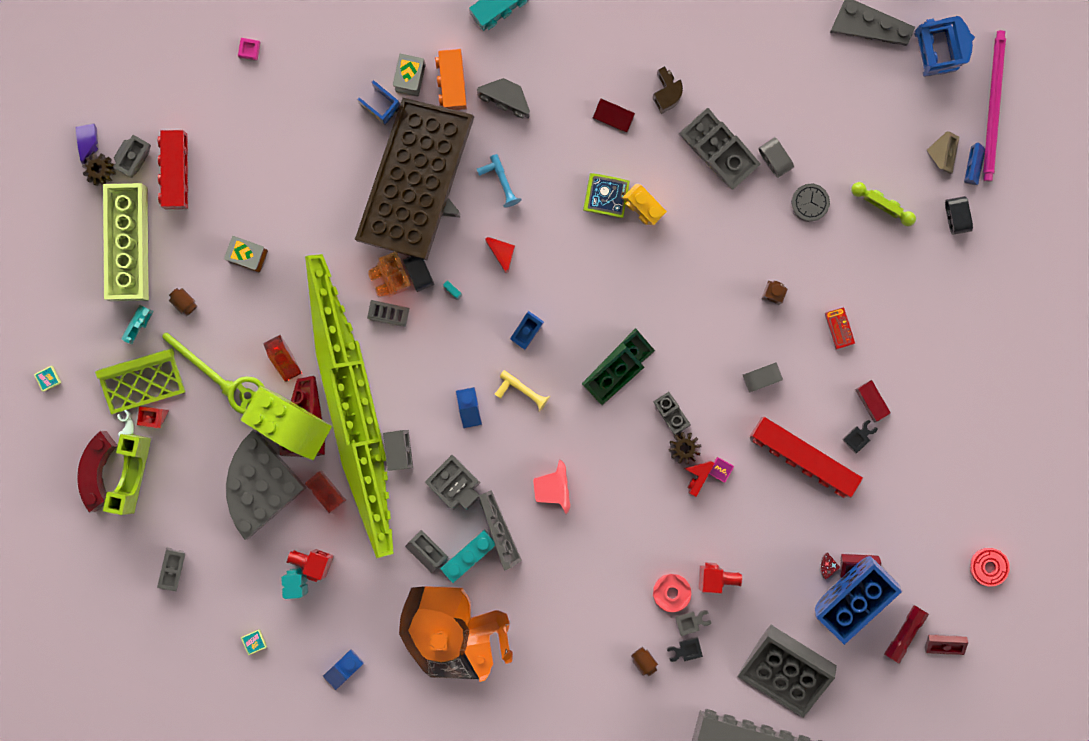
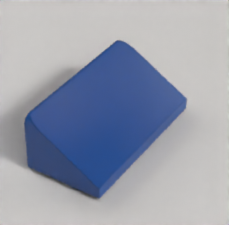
[964,142,985,185]

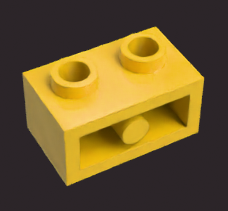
[622,184,667,225]

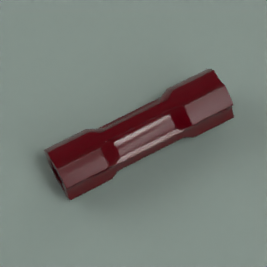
[884,605,929,664]

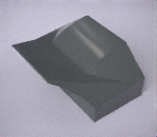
[114,135,151,178]

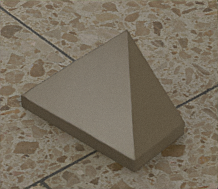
[927,131,959,174]

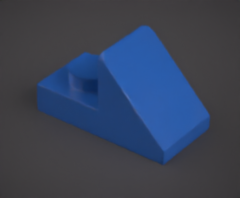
[510,311,544,350]
[456,387,482,429]
[323,649,364,690]

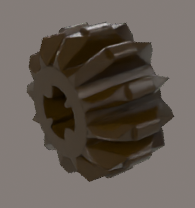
[82,153,116,186]
[668,432,701,464]

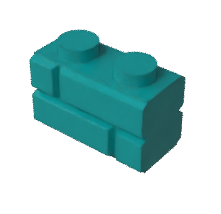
[281,568,308,599]

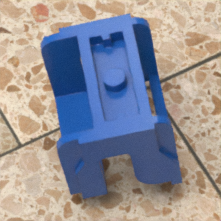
[914,16,975,77]

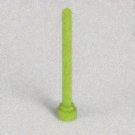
[162,333,237,397]

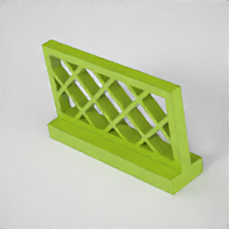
[95,348,186,414]

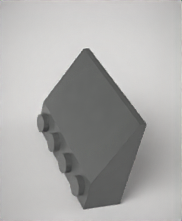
[737,625,837,718]

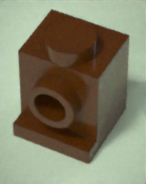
[762,280,788,305]

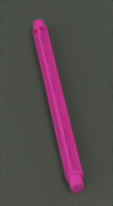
[983,30,1006,182]

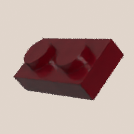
[925,635,968,655]

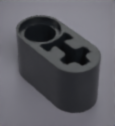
[945,196,973,235]
[403,256,435,292]

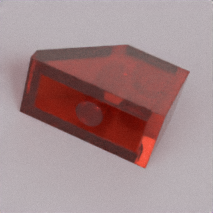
[263,335,302,382]

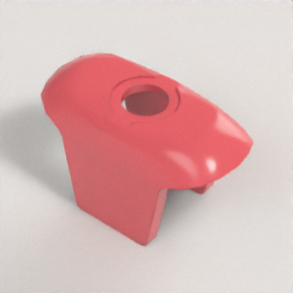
[533,459,570,514]

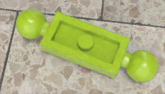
[851,182,916,226]

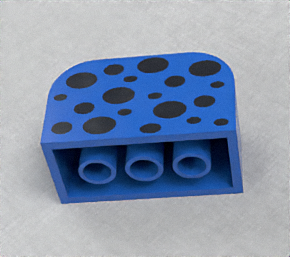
[815,556,902,645]

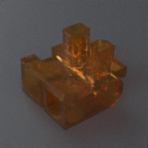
[368,251,411,298]

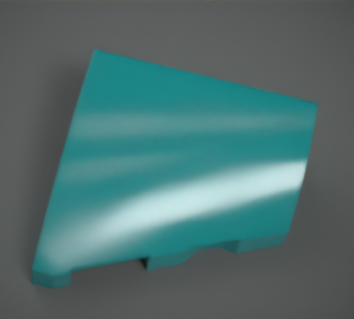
[121,305,154,344]

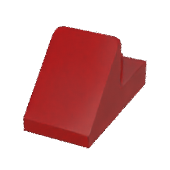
[684,461,715,497]

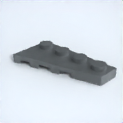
[830,0,915,46]
[479,490,522,571]

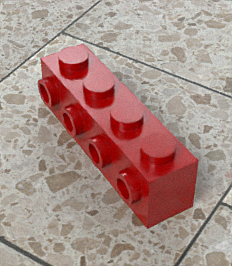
[157,130,188,210]

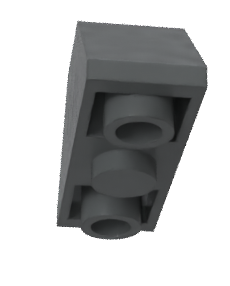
[477,78,530,119]

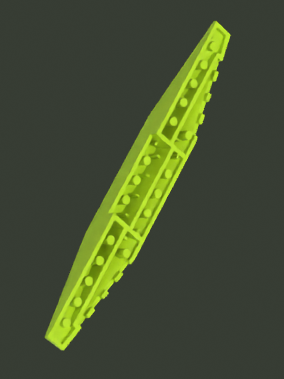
[305,254,394,558]

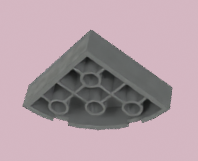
[226,430,307,540]

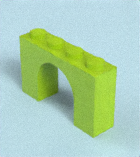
[103,434,151,515]

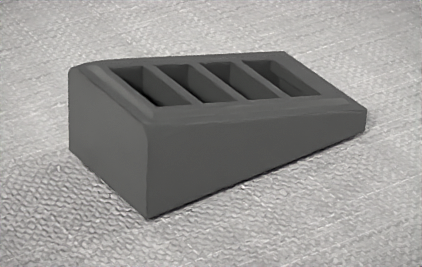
[367,300,410,327]

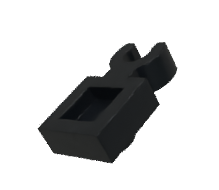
[842,420,878,454]
[667,637,703,662]

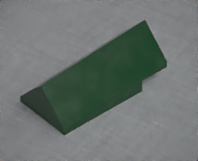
[582,328,655,405]

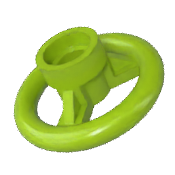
[228,376,265,414]

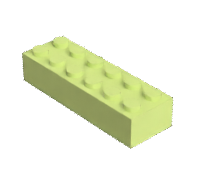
[103,183,149,302]

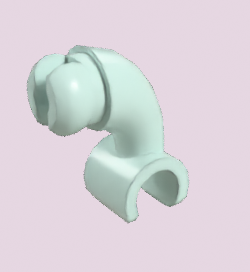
[117,410,134,437]

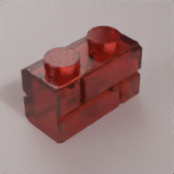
[304,471,346,513]

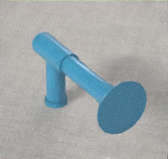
[476,154,522,208]

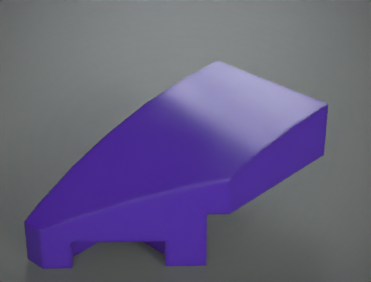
[76,124,98,164]

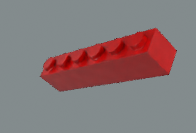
[750,417,863,498]

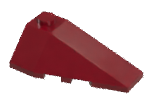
[279,376,325,457]

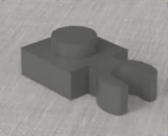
[675,610,711,636]

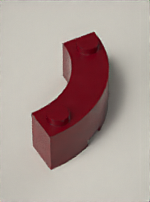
[77,431,118,513]

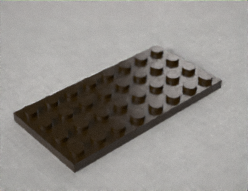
[355,98,474,260]

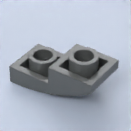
[653,392,691,435]

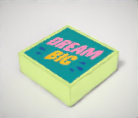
[34,366,61,392]
[241,629,267,655]

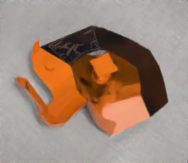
[399,586,513,682]

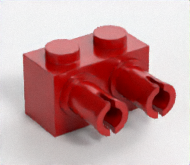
[286,549,334,582]
[699,562,742,593]

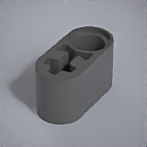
[758,137,794,178]
[743,362,783,393]

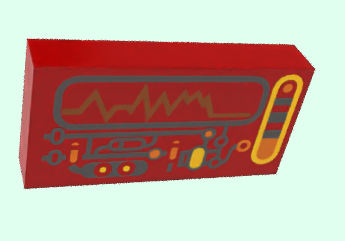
[825,307,855,349]

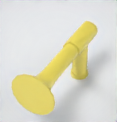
[494,370,550,412]

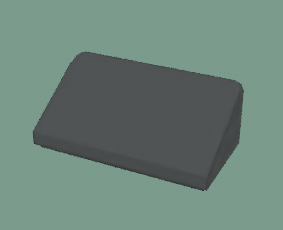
[405,530,448,573]

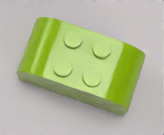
[240,386,332,460]

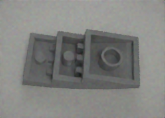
[679,108,761,190]

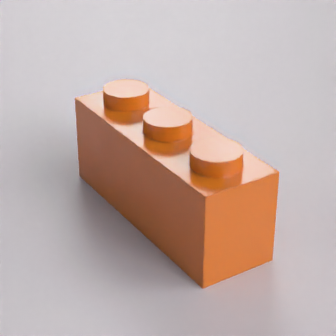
[435,49,467,110]

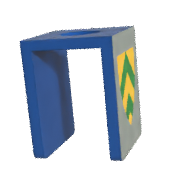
[357,80,400,125]

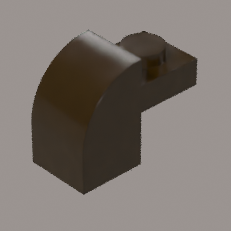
[652,66,683,114]

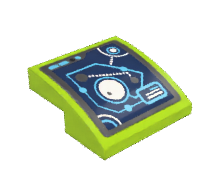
[583,173,630,218]

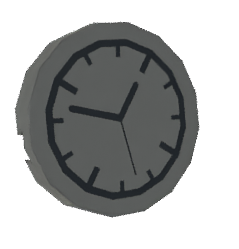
[791,183,830,222]

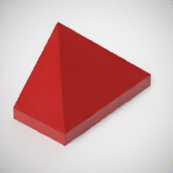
[485,237,515,273]
[137,406,169,428]

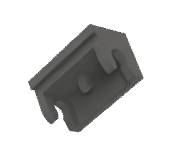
[383,430,413,471]
[157,547,185,591]

